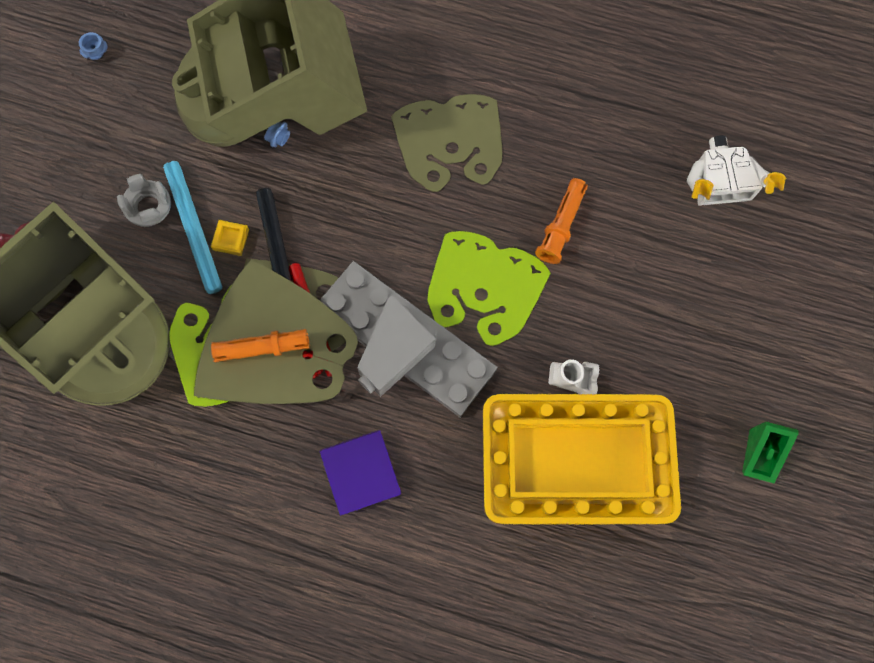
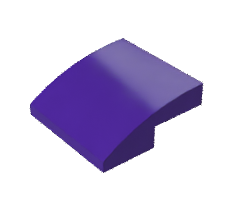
[320,430,401,516]

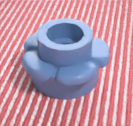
[79,32,108,60]
[265,122,290,147]

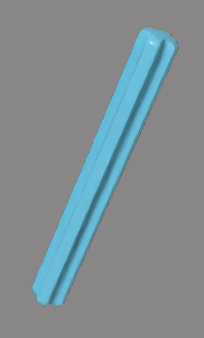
[163,161,222,294]

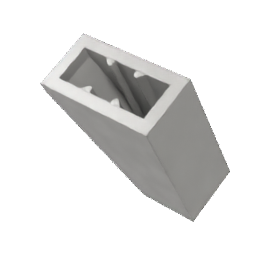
[357,295,436,397]

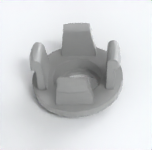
[117,174,171,227]

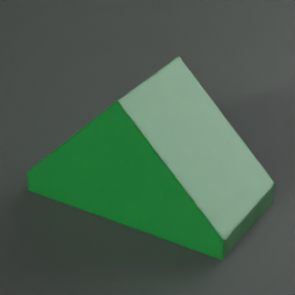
[742,421,799,483]

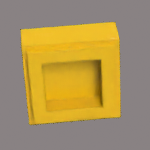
[211,220,249,256]

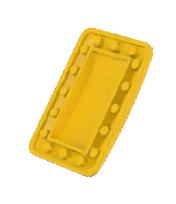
[483,394,681,525]

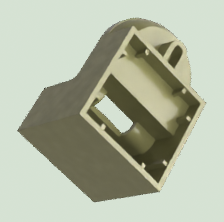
[172,0,367,147]
[0,201,170,406]

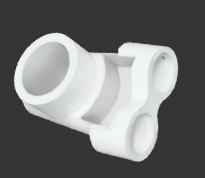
[548,360,599,394]

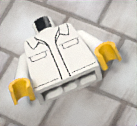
[687,135,786,206]

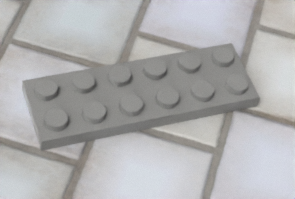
[320,261,498,418]

